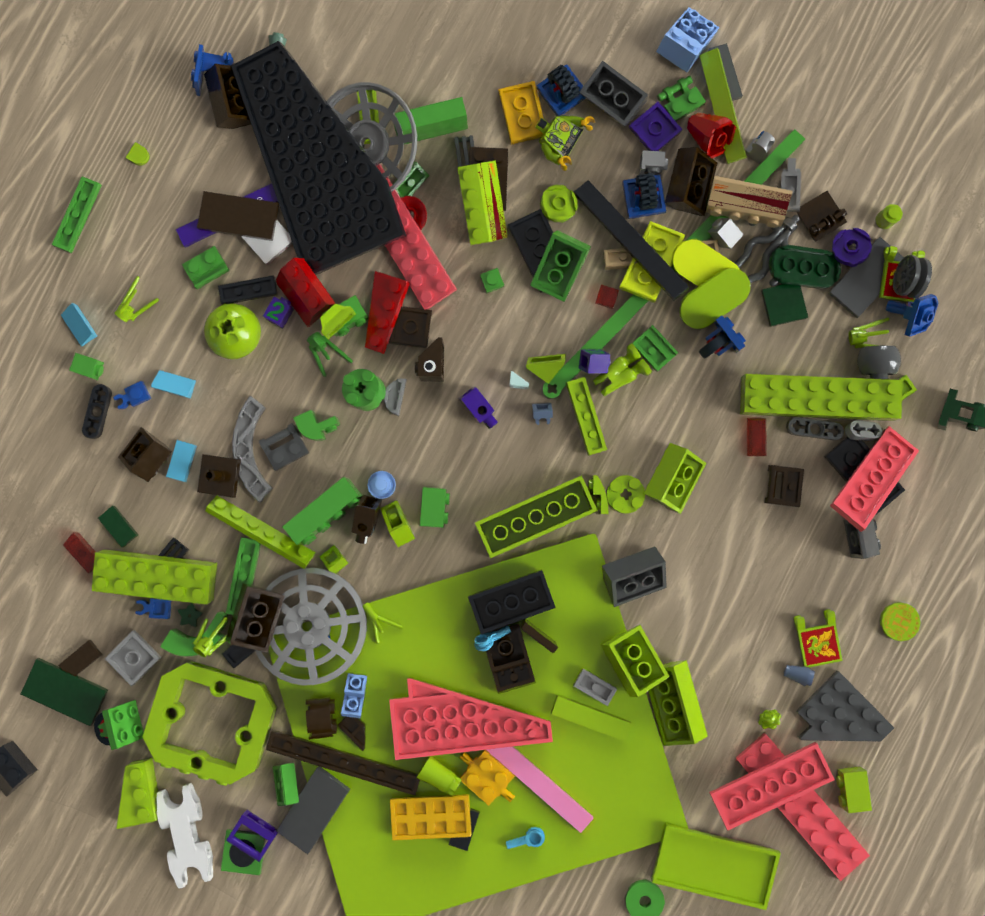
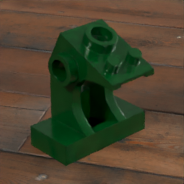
[938,388,985,432]

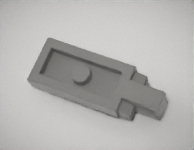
[781,158,801,212]

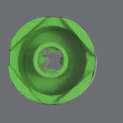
[342,369,386,411]

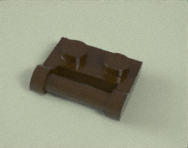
[764,465,804,507]

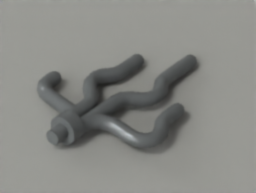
[735,215,800,286]

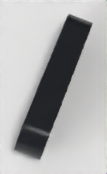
[82,384,112,439]

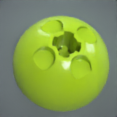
[204,303,261,359]

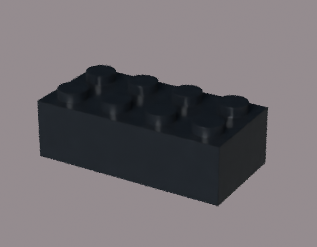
[468,570,556,635]

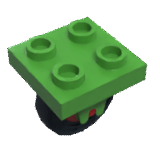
[94,700,143,750]

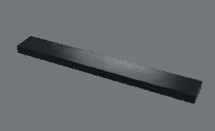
[574,180,689,301]

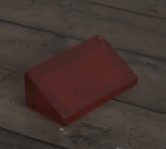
[63,532,96,573]

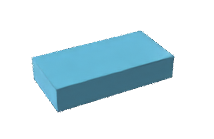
[166,440,197,482]

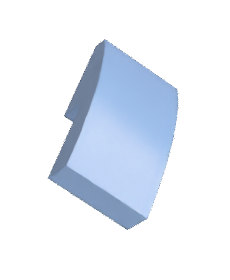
[341,673,367,718]

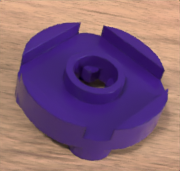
[832,228,872,267]

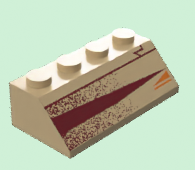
[706,176,792,228]

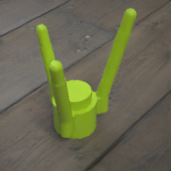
[114,276,159,323]
[848,317,890,348]
[192,617,228,658]

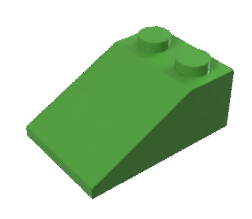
[530,230,591,302]

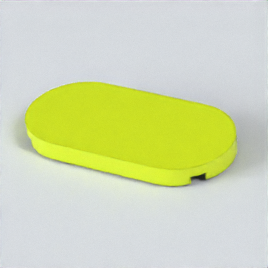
[672,239,740,286]

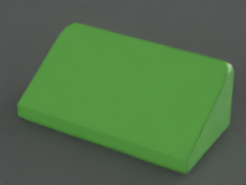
[393,162,430,198]
[273,763,299,806]

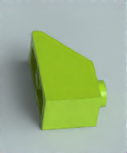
[380,500,415,547]

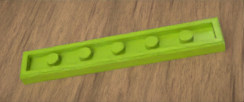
[700,48,747,164]

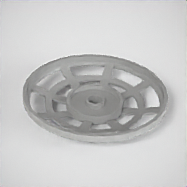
[327,82,417,192]
[255,568,367,685]

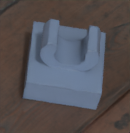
[532,403,553,425]

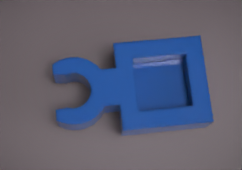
[113,381,151,410]
[135,598,172,619]

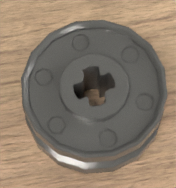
[893,255,932,298]

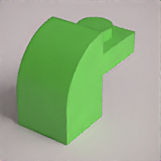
[293,410,340,441]

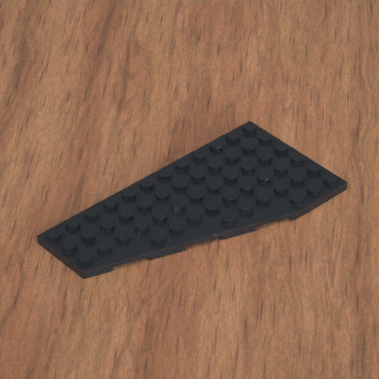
[231,41,406,275]

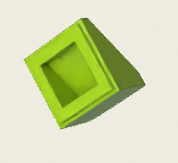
[320,545,348,574]

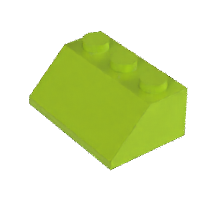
[644,443,707,514]
[601,625,670,697]

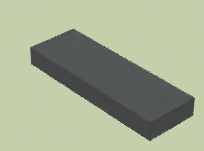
[708,43,743,101]

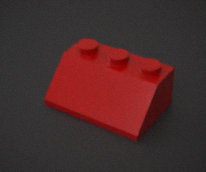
[275,258,336,327]

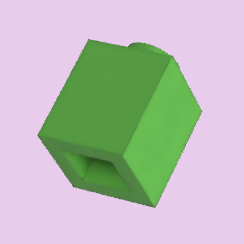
[69,353,104,380]

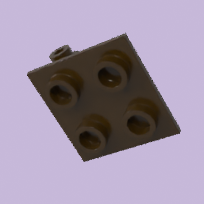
[796,190,847,241]

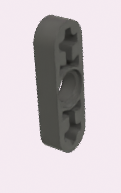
[786,417,844,441]

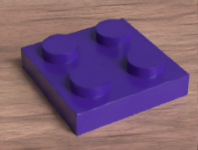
[629,102,683,151]

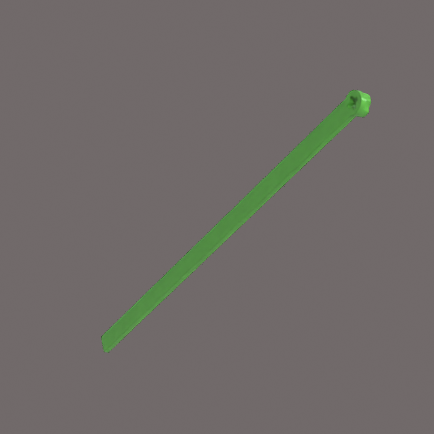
[542,129,805,399]

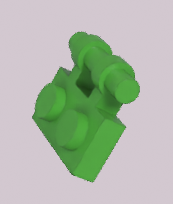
[657,76,706,122]

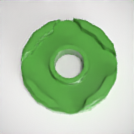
[625,879,665,916]

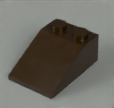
[470,147,508,211]

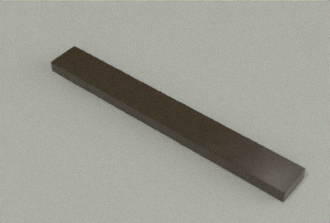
[266,730,420,796]

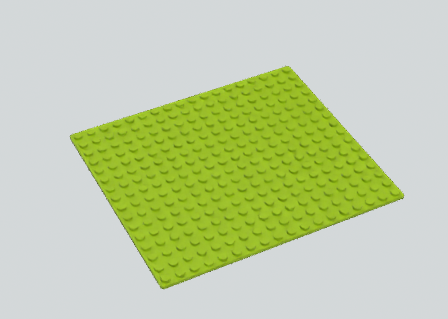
[269,534,689,916]

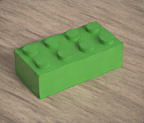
[282,477,363,545]

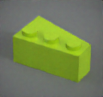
[116,757,158,829]

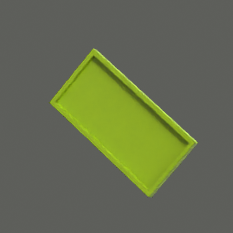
[651,823,781,910]

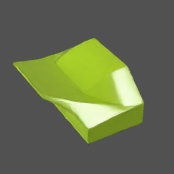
[320,304,356,340]

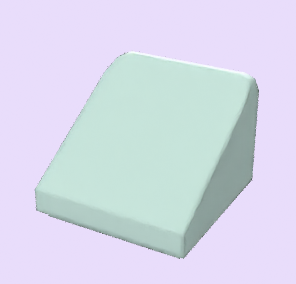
[510,371,529,389]

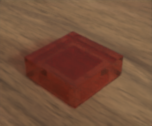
[595,284,619,309]

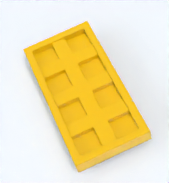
[390,794,472,840]

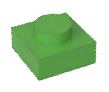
[480,268,504,293]

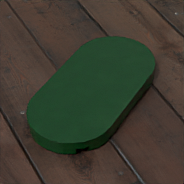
[769,245,841,289]

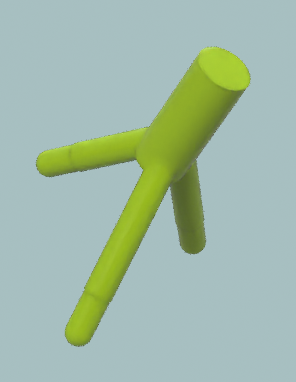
[362,602,403,644]

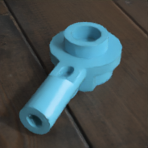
[474,625,511,651]
[506,827,545,849]

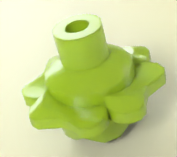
[758,709,781,729]

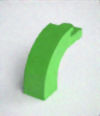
[160,611,228,656]

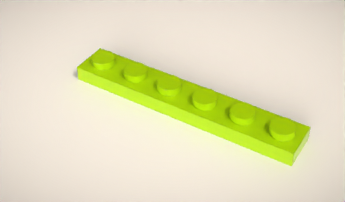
[205,495,316,569]

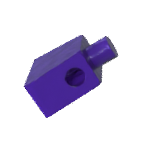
[458,387,498,429]

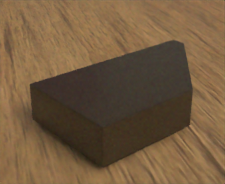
[337,717,366,751]

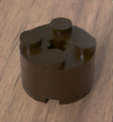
[306,697,337,740]

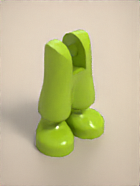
[593,343,652,396]

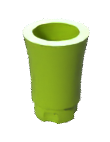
[416,756,462,796]

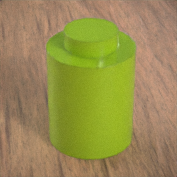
[875,204,903,229]

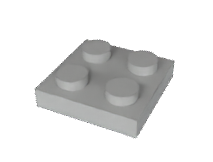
[105,630,162,686]

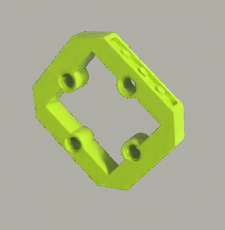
[142,661,277,786]

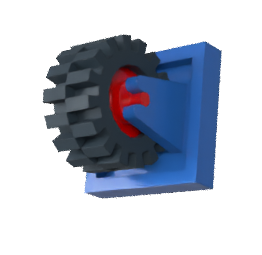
[536,64,586,117]
[622,173,666,219]

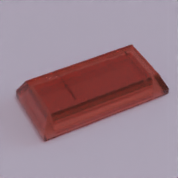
[747,418,767,456]

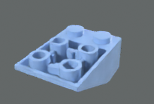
[656,7,719,72]

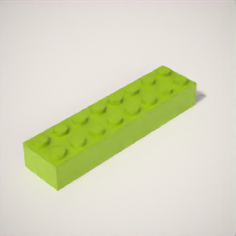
[740,374,902,421]

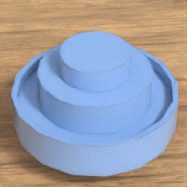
[367,471,396,499]

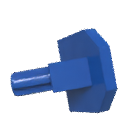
[886,294,939,337]

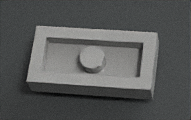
[573,668,617,706]

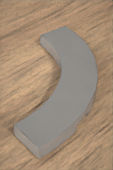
[232,396,273,503]

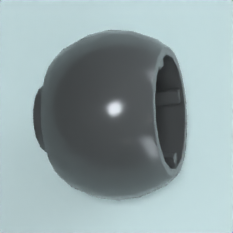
[857,346,901,379]

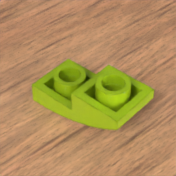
[588,475,609,514]

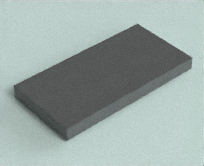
[828,237,904,318]
[277,766,350,855]

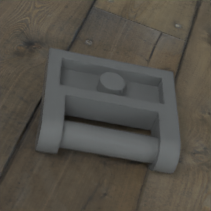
[259,423,309,471]

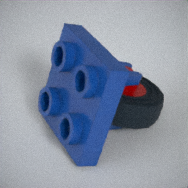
[699,315,746,359]

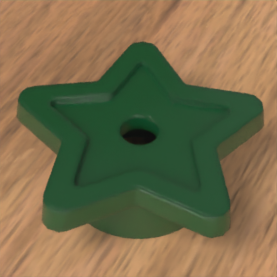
[178,603,203,627]

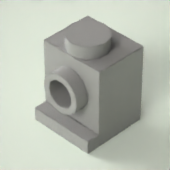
[639,150,668,175]

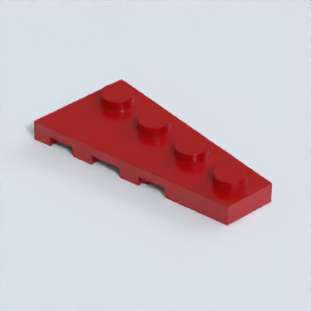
[365,271,410,354]

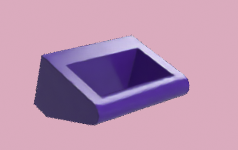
[226,810,278,862]

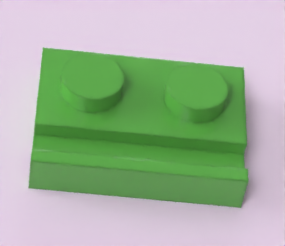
[182,246,230,289]
[632,325,678,372]

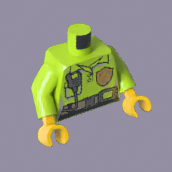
[535,115,595,171]

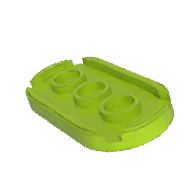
[679,268,750,329]

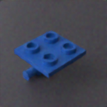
[191,44,234,96]

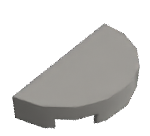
[384,379,407,416]

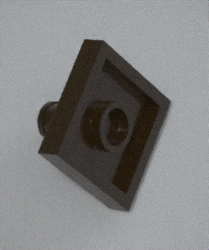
[197,454,241,498]

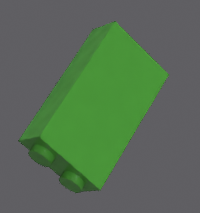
[394,97,468,145]

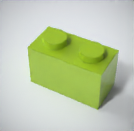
[836,767,872,813]

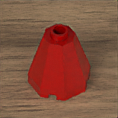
[687,113,736,159]

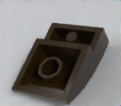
[486,623,536,694]

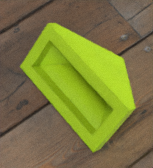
[526,353,566,384]

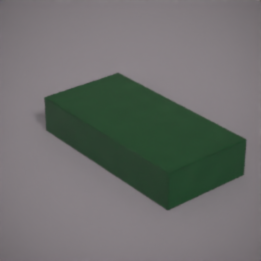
[98,506,138,547]

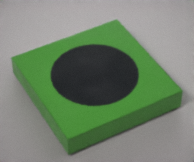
[221,829,265,875]

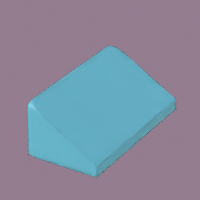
[61,303,97,346]
[151,370,196,399]

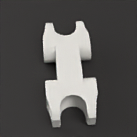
[157,783,213,888]

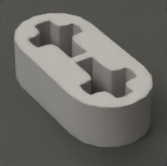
[845,420,882,441]

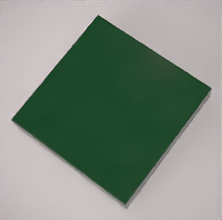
[761,284,808,327]

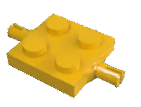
[459,750,515,806]

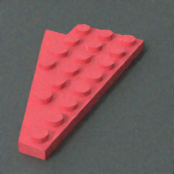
[389,678,553,760]

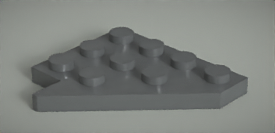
[796,671,894,742]

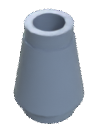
[784,665,815,686]

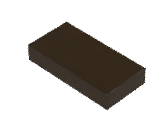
[58,640,103,676]

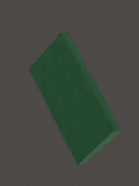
[20,658,108,726]

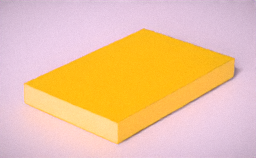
[498,81,544,145]

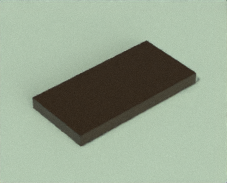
[197,191,279,241]

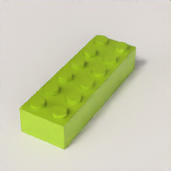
[475,475,598,559]
[91,549,217,605]

